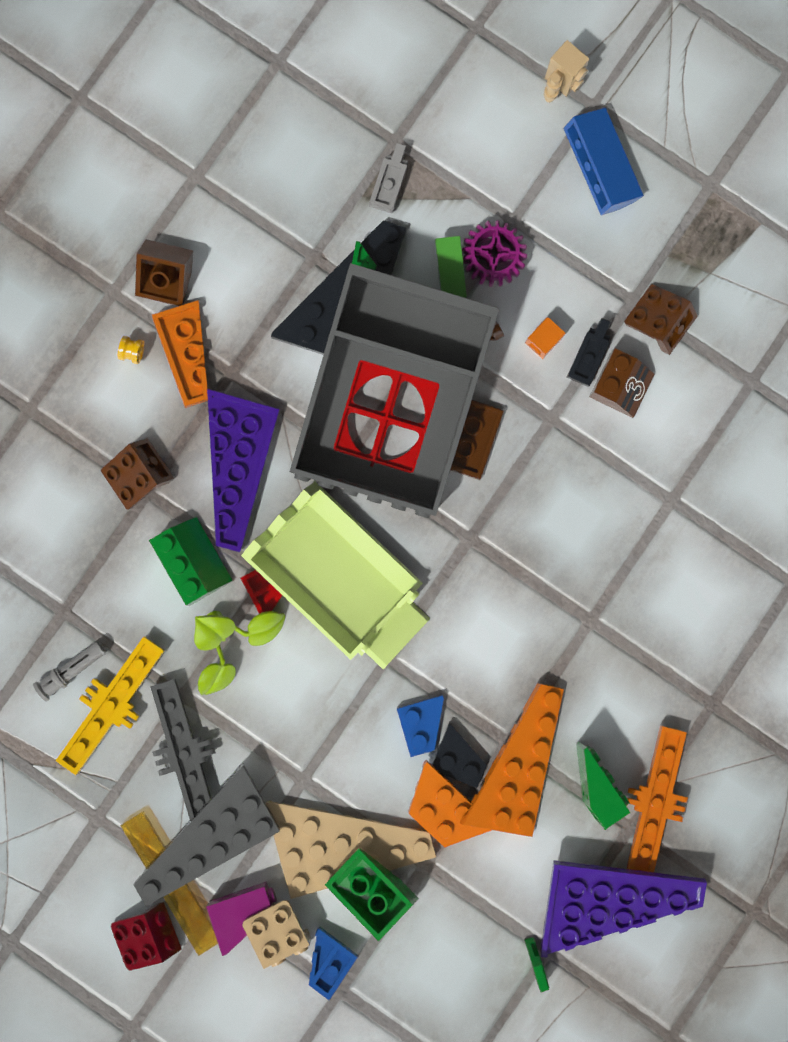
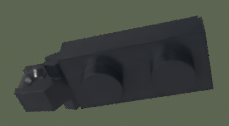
[567,318,611,387]

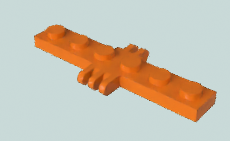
[626,725,688,872]

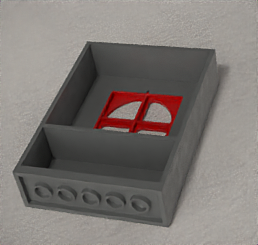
[289,263,499,518]

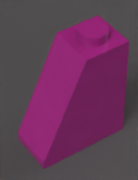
[206,881,277,956]

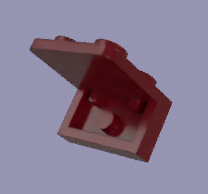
[111,902,182,971]

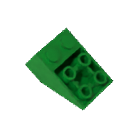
[576,742,631,830]

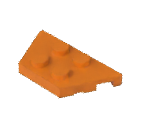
[408,760,492,847]

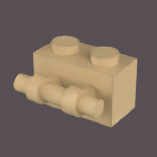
[543,40,589,103]

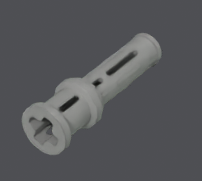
[33,641,106,702]

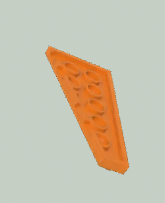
[460,683,564,837]

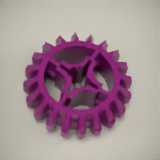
[462,220,527,287]

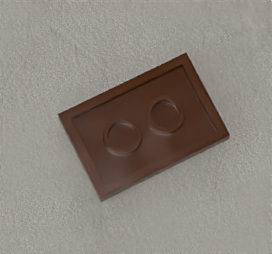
[450,400,504,481]

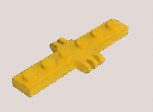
[56,636,165,775]

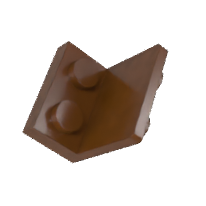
[624,284,698,355]
[101,438,175,510]

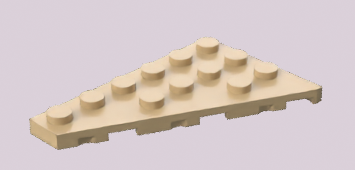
[265,800,436,899]

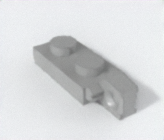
[369,143,408,214]

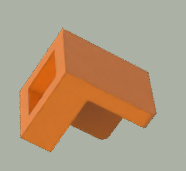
[525,318,566,359]

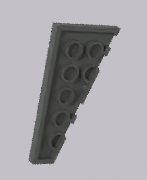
[133,764,280,906]

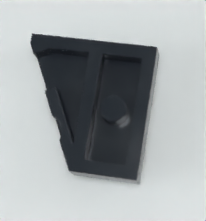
[432,724,486,788]

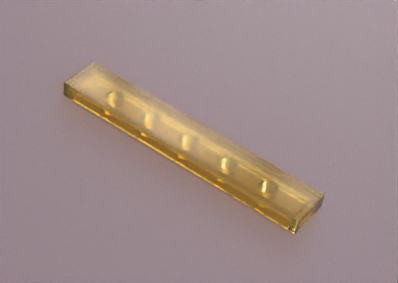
[120,811,218,956]

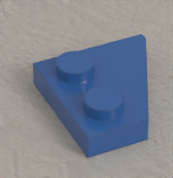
[397,695,444,757]
[309,927,359,1000]

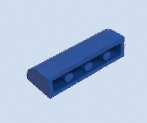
[563,108,644,216]

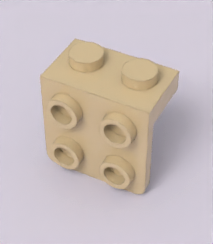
[243,900,311,969]

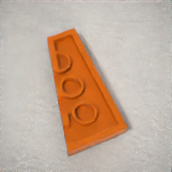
[152,300,208,408]

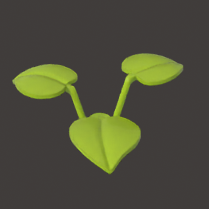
[194,611,285,695]

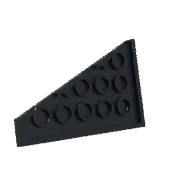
[271,220,406,355]

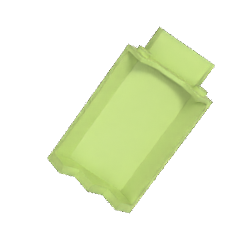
[241,481,430,669]

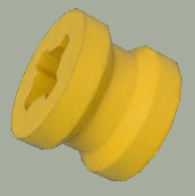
[117,336,145,364]

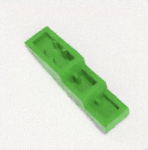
[435,236,467,298]

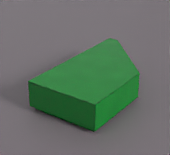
[524,937,550,993]

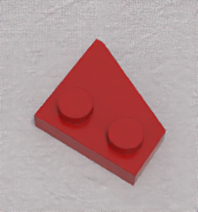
[240,570,283,614]

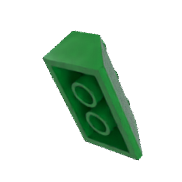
[149,517,233,606]

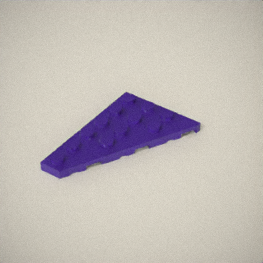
[540,860,707,958]

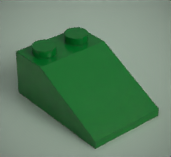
[325,848,419,942]

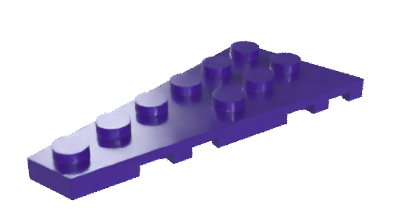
[207,389,279,552]

